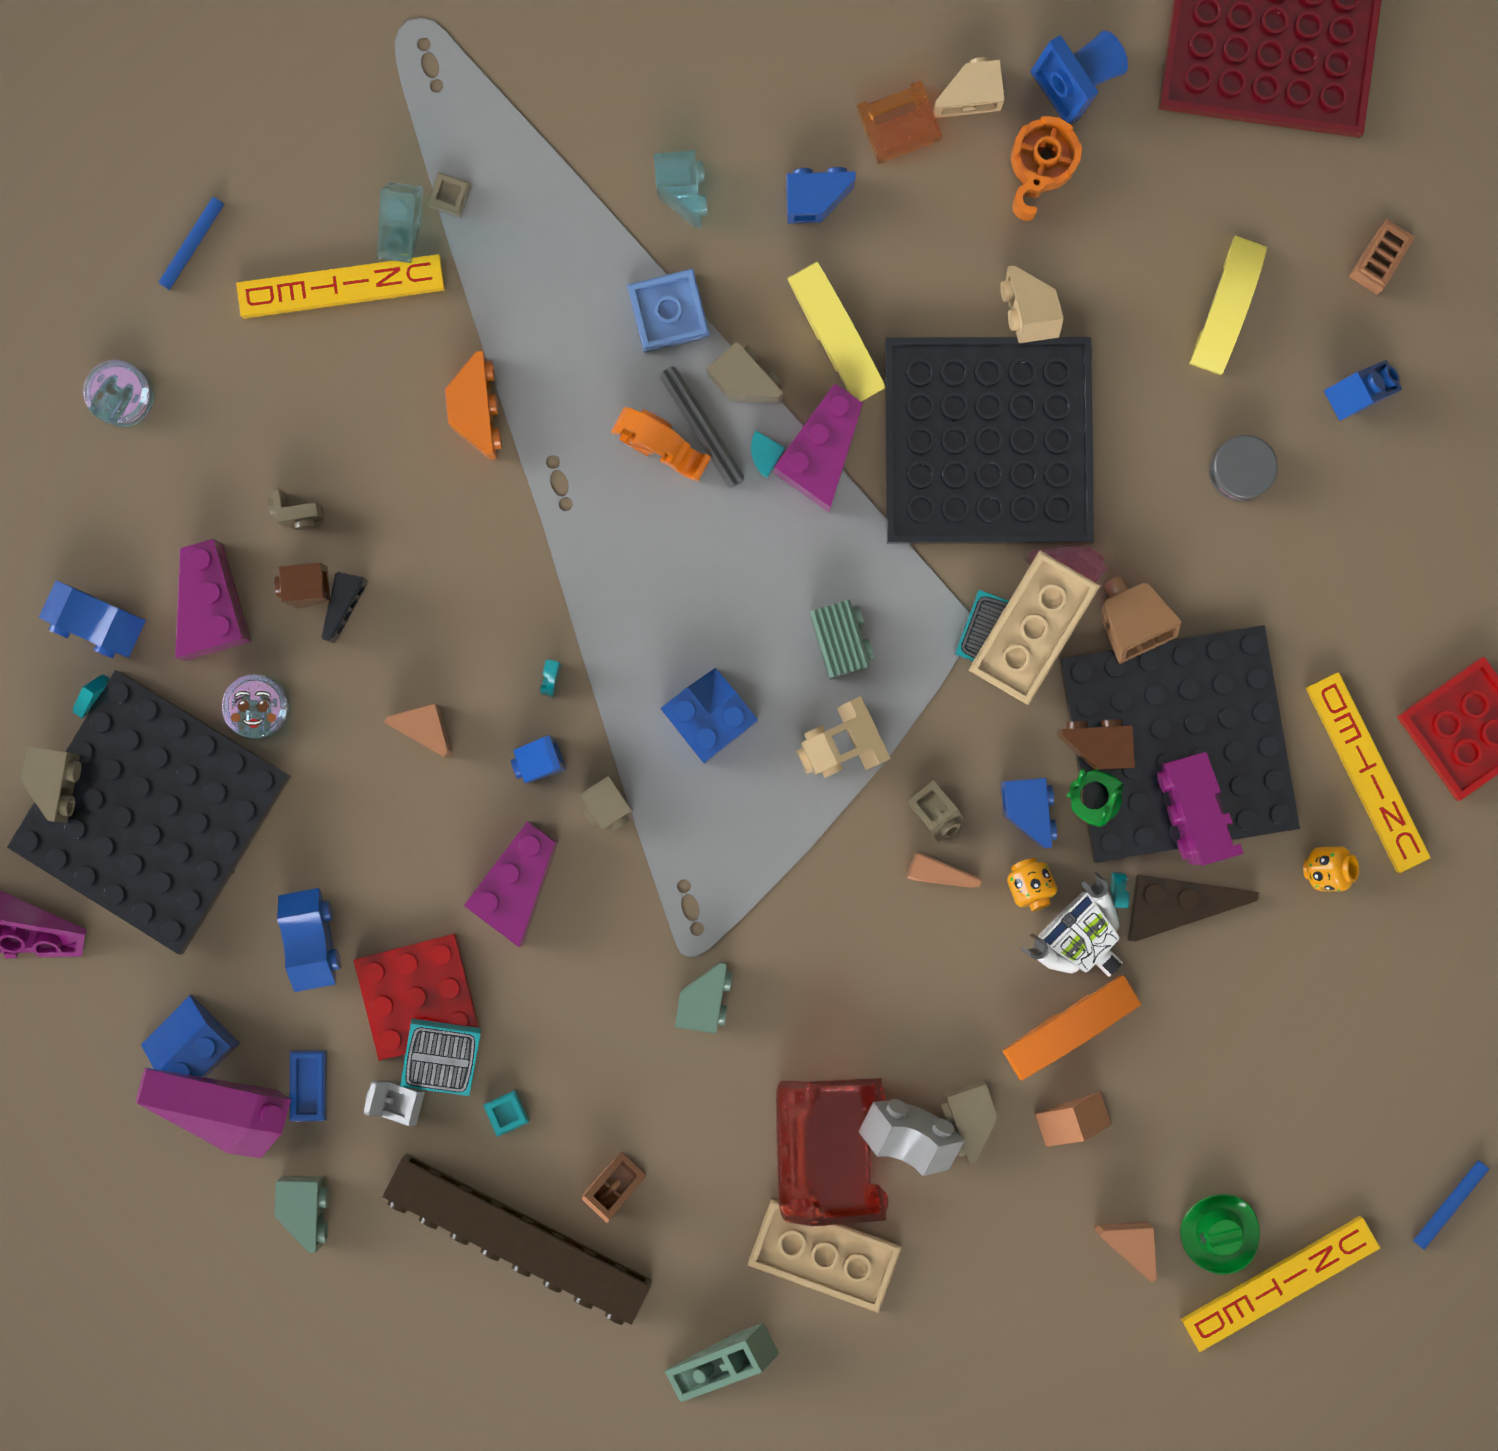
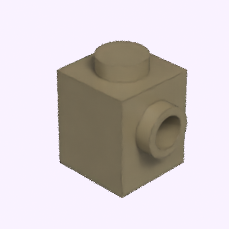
[580,776,633,831]

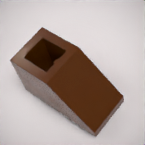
[274,563,330,608]
[1058,719,1135,770]

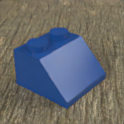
[141,995,240,1078]

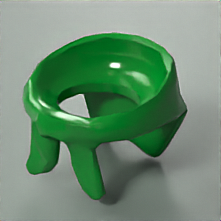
[1067,769,1124,827]

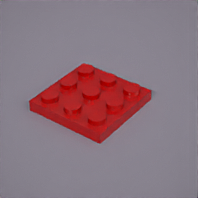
[1396,657,1498,801]
[353,933,480,1061]

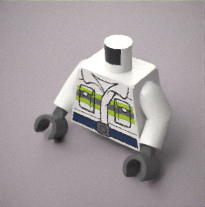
[1021,872,1123,977]

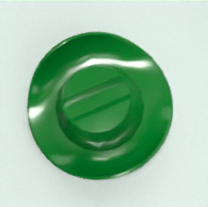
[1180,1194,1260,1275]

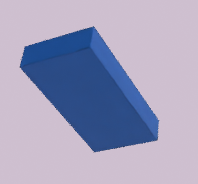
[290,1050,327,1121]

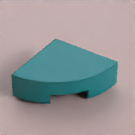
[751,431,785,479]
[540,659,562,697]
[72,674,110,718]
[1111,872,1130,908]

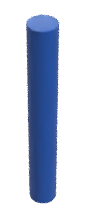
[158,197,224,290]
[1413,1161,1489,1250]

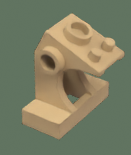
[796,696,891,778]

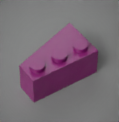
[774,383,863,513]
[1157,752,1244,866]
[464,821,558,948]

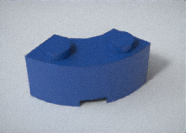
[39,580,146,658]
[277,888,341,992]

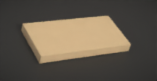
[968,550,1100,705]
[748,1198,902,1313]

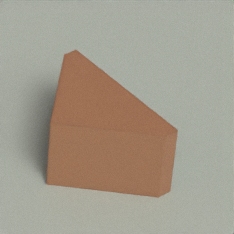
[384,704,452,758]
[1034,1091,1111,1147]
[581,1152,647,1223]
[1094,1222,1157,1283]

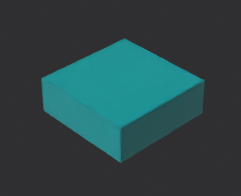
[483,1089,530,1137]

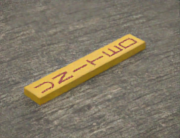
[236,254,445,319]
[1305,672,1431,873]
[1180,1216,1380,1352]

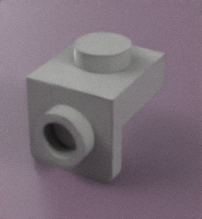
[364,1080,425,1126]

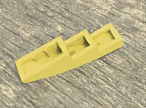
[787,262,885,401]

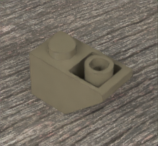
[706,342,783,404]
[20,746,81,823]
[941,1080,998,1164]

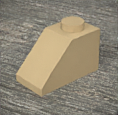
[933,57,1005,118]

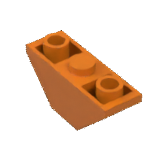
[445,351,502,460]

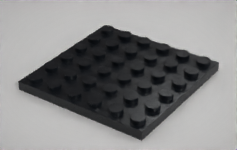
[885,337,1094,544]
[1059,625,1300,862]
[7,670,291,955]

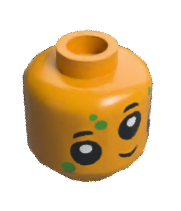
[1303,846,1359,892]
[1007,858,1058,912]

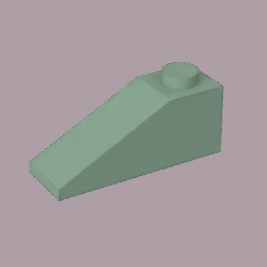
[664,1323,779,1403]

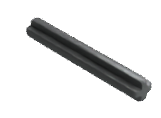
[660,366,744,488]

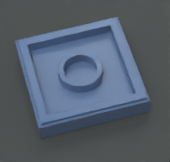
[627,268,710,353]

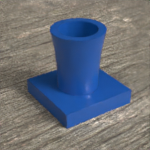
[1030,30,1128,125]

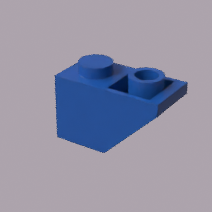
[786,167,856,224]
[1324,360,1402,421]
[1001,778,1057,848]

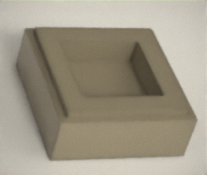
[427,172,472,218]

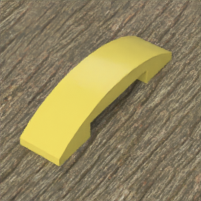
[1189,235,1267,375]

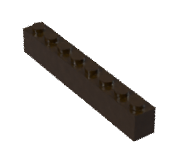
[382,1154,652,1325]

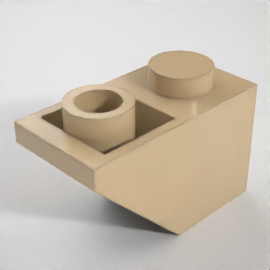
[1000,266,1064,343]

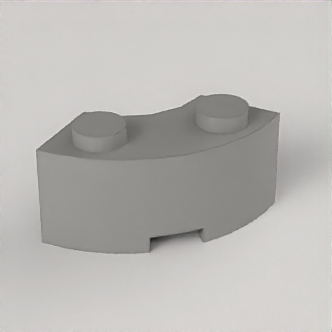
[858,1099,964,1176]

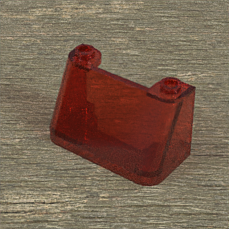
[776,1078,888,1227]

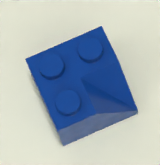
[660,668,758,764]

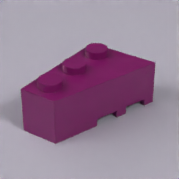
[175,539,251,661]

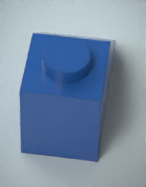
[511,735,567,784]

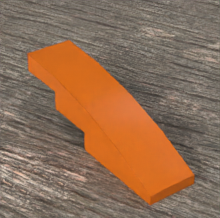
[1002,975,1141,1080]

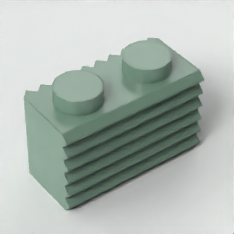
[810,600,874,679]

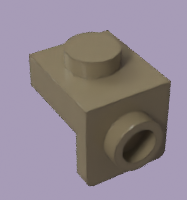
[268,488,324,530]

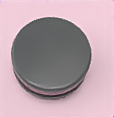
[1209,435,1278,502]

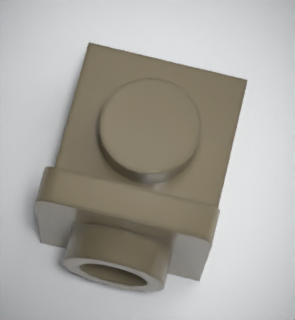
[907,780,964,841]

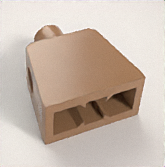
[1101,576,1182,664]

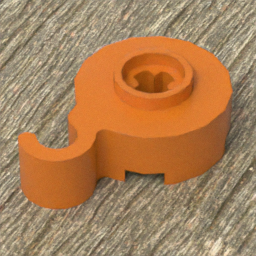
[1010,116,1082,221]
[610,407,711,482]

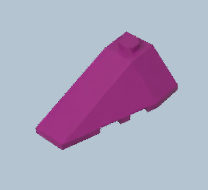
[0,890,87,959]
[135,1067,291,1158]

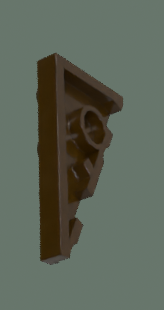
[1128,875,1259,942]

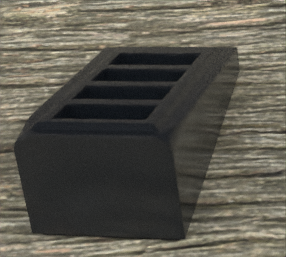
[321,572,368,643]

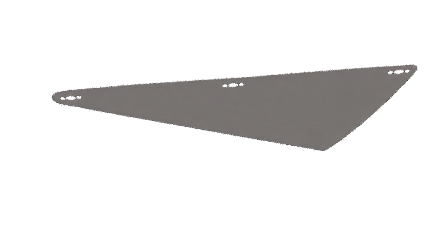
[395,18,969,957]

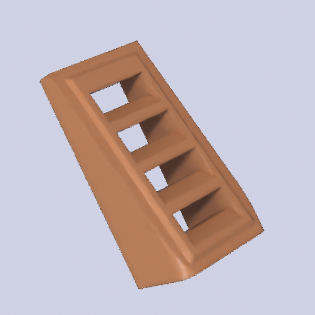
[1348,219,1415,295]
[906,852,982,888]

